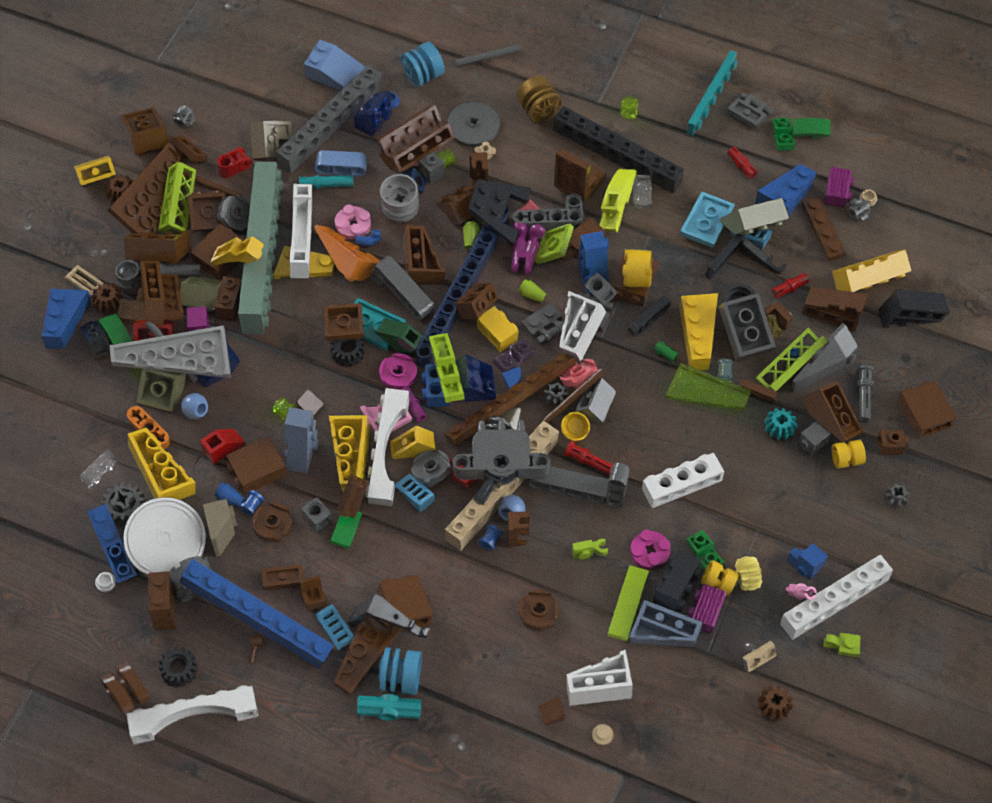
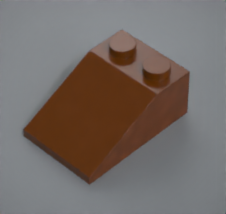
[120,107,169,154]
[801,380,863,442]

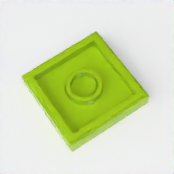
[534,223,574,264]

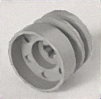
[380,174,419,223]

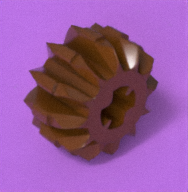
[105,174,133,203]
[91,282,124,314]
[758,685,793,721]

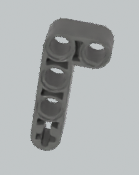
[512,193,583,234]
[370,256,435,321]

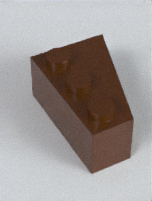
[403,225,446,284]
[123,230,192,264]
[802,287,868,332]

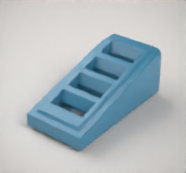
[730,229,772,250]
[395,473,435,512]
[316,604,354,651]

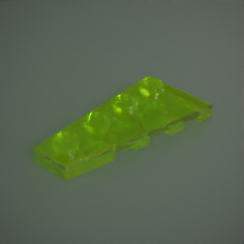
[665,363,751,410]

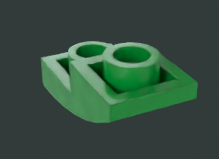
[772,117,795,151]
[792,118,831,139]
[98,313,132,345]
[330,512,362,549]
[686,530,725,571]

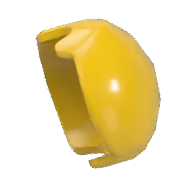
[561,412,590,441]

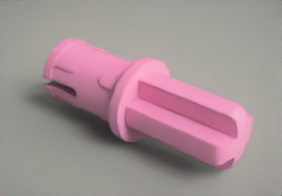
[786,583,817,600]

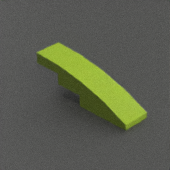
[429,333,464,403]
[607,565,649,641]

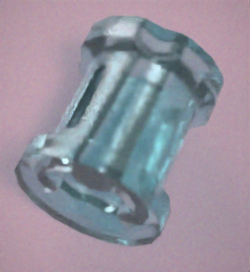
[716,359,734,384]

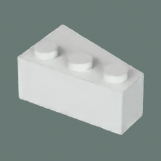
[559,291,606,361]
[567,650,632,706]

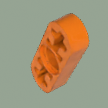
[127,406,170,449]

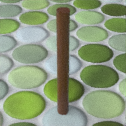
[183,170,243,197]
[543,368,605,424]

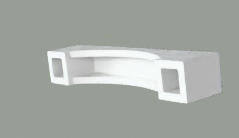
[290,184,312,278]
[365,388,410,506]
[127,686,258,744]

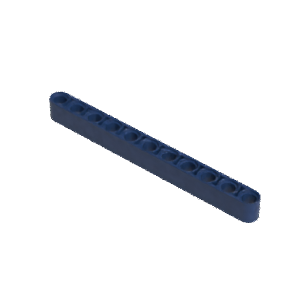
[416,205,510,368]

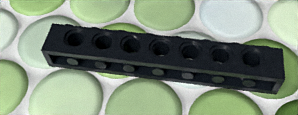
[553,106,684,194]

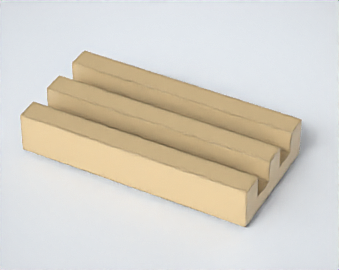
[65,265,105,298]

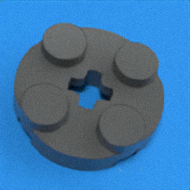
[217,195,250,233]
[411,450,452,487]

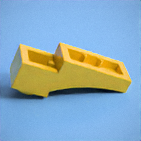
[211,236,264,266]

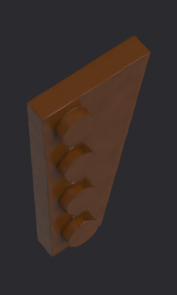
[334,617,400,696]

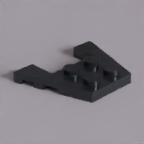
[467,180,531,247]

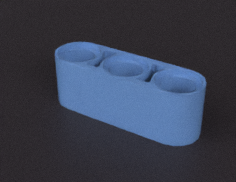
[314,150,368,176]

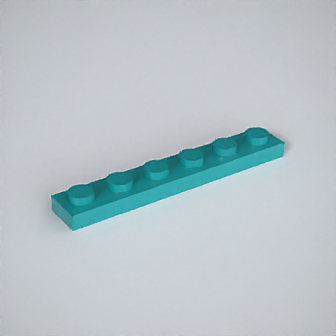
[687,50,738,136]

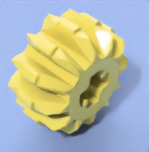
[735,556,762,591]

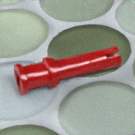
[564,441,613,476]

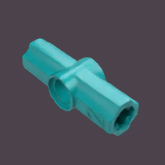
[357,694,421,721]

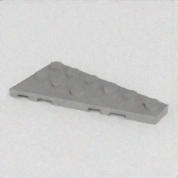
[110,325,231,378]

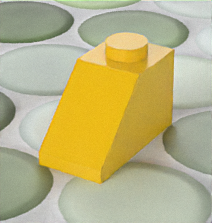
[390,425,435,459]

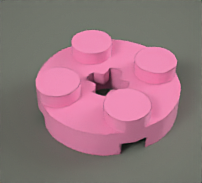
[335,205,371,240]

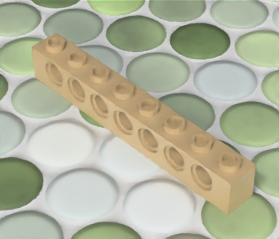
[445,421,559,551]

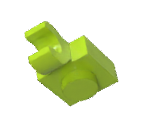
[572,539,608,559]
[823,633,860,657]

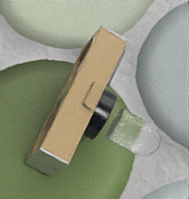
[743,641,776,672]

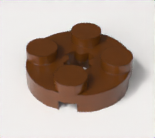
[252,502,293,542]
[519,589,560,630]

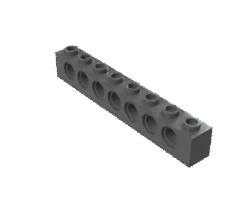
[276,65,383,173]

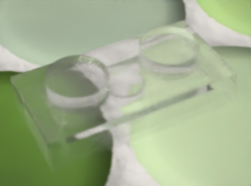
[633,175,652,209]
[80,449,116,489]

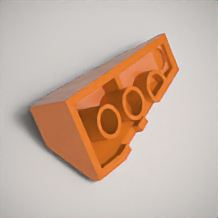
[314,225,380,282]

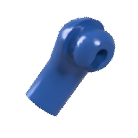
[355,229,381,247]

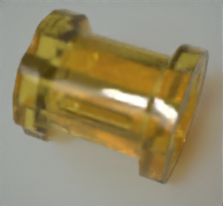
[766,314,782,339]

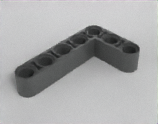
[529,463,630,507]

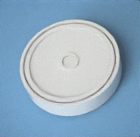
[124,498,206,576]

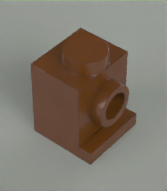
[877,429,909,455]

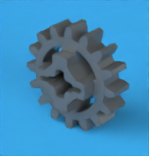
[101,482,146,524]

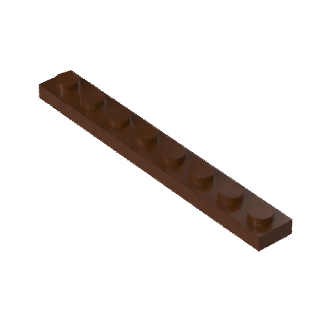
[444,353,576,446]

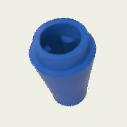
[214,483,245,508]

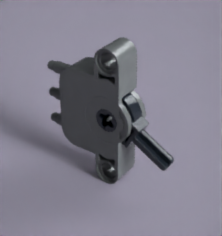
[452,420,550,505]

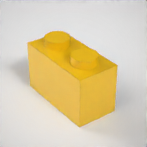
[74,156,116,186]
[477,306,518,352]

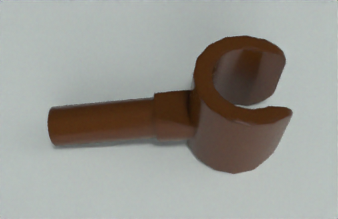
[249,634,263,664]

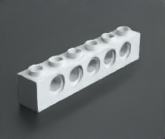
[780,555,893,640]

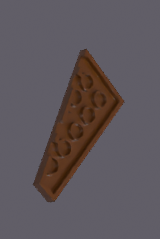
[107,143,182,233]

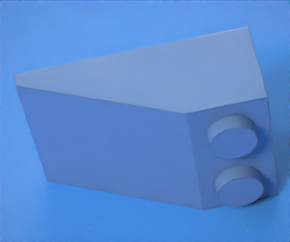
[304,40,366,90]

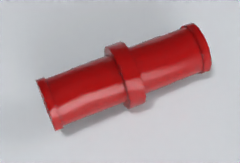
[727,146,758,179]
[772,272,809,299]

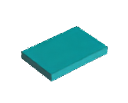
[354,298,406,351]

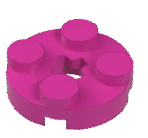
[379,353,417,390]
[630,530,670,570]

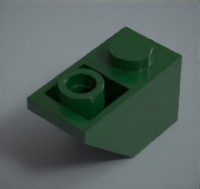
[375,318,423,355]

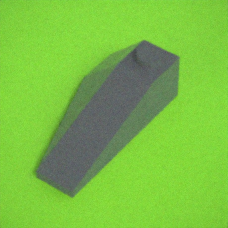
[791,323,858,392]

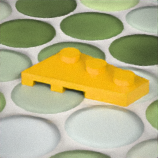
[273,246,336,279]

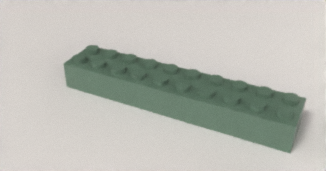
[238,162,283,335]

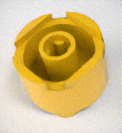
[623,249,652,288]

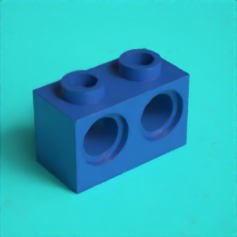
[422,364,450,407]

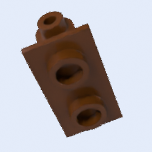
[337,474,369,518]

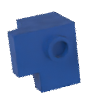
[787,543,828,580]

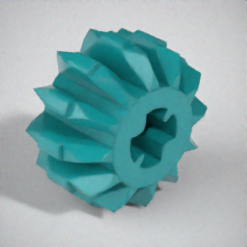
[764,407,798,440]

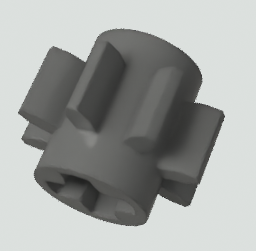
[172,106,195,128]
[848,198,870,221]
[544,382,568,407]
[884,483,910,509]

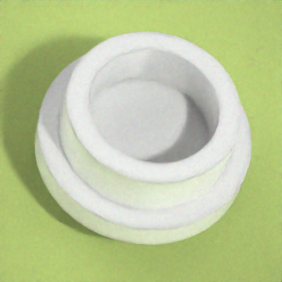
[95,572,116,592]

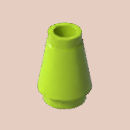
[463,221,481,250]
[518,279,547,303]

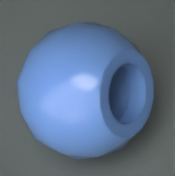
[181,393,208,420]
[498,495,526,521]

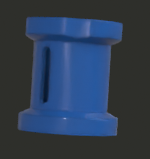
[239,490,264,516]
[478,524,503,551]

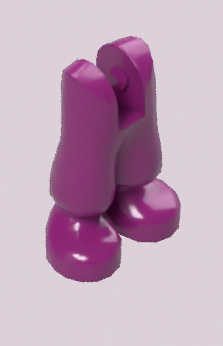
[512,223,546,274]

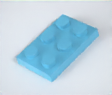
[680,192,735,248]

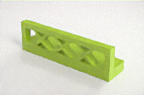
[158,162,196,233]
[755,328,828,391]

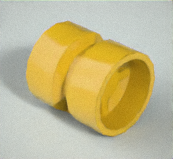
[831,440,866,469]
[701,560,738,596]

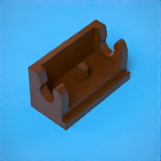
[469,153,488,187]
[507,511,530,548]

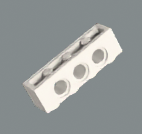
[642,453,724,508]

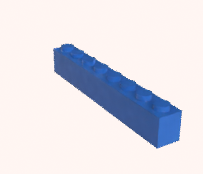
[179,559,334,669]

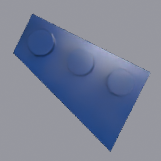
[755,164,816,221]
[578,231,609,296]
[42,289,92,349]

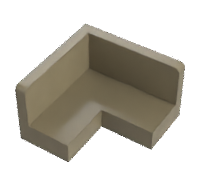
[250,121,292,159]

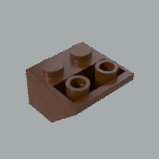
[437,185,474,224]

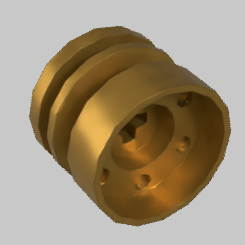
[516,75,562,123]

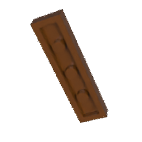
[801,196,846,261]

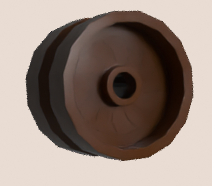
[100,661,150,716]

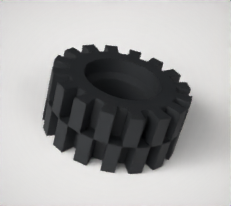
[330,338,365,367]
[158,646,198,687]

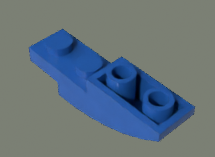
[87,504,137,584]

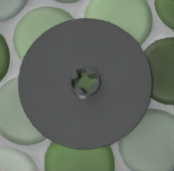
[447,102,500,146]

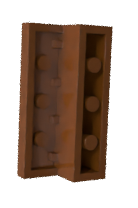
[376,104,455,173]
[140,261,183,326]

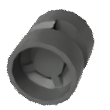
[115,260,142,294]

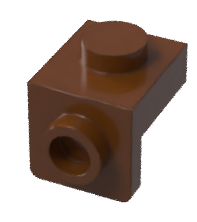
[764,302,793,330]
[300,576,327,611]

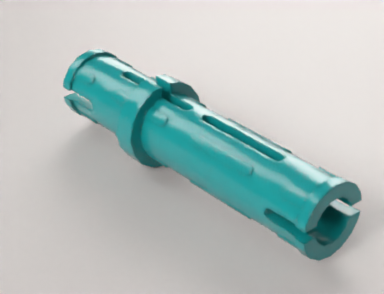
[299,175,354,189]

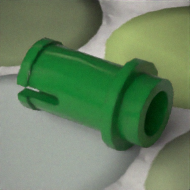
[654,341,679,363]

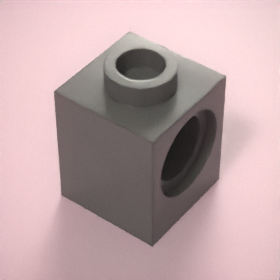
[419,152,445,185]
[584,272,618,306]
[799,421,831,455]
[301,497,333,533]

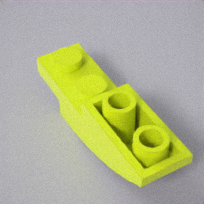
[600,169,636,233]

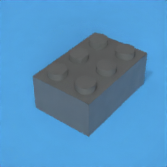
[718,293,776,361]

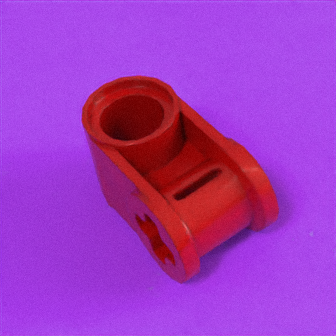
[217,147,253,178]

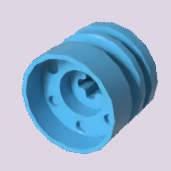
[401,41,445,87]
[379,647,422,695]

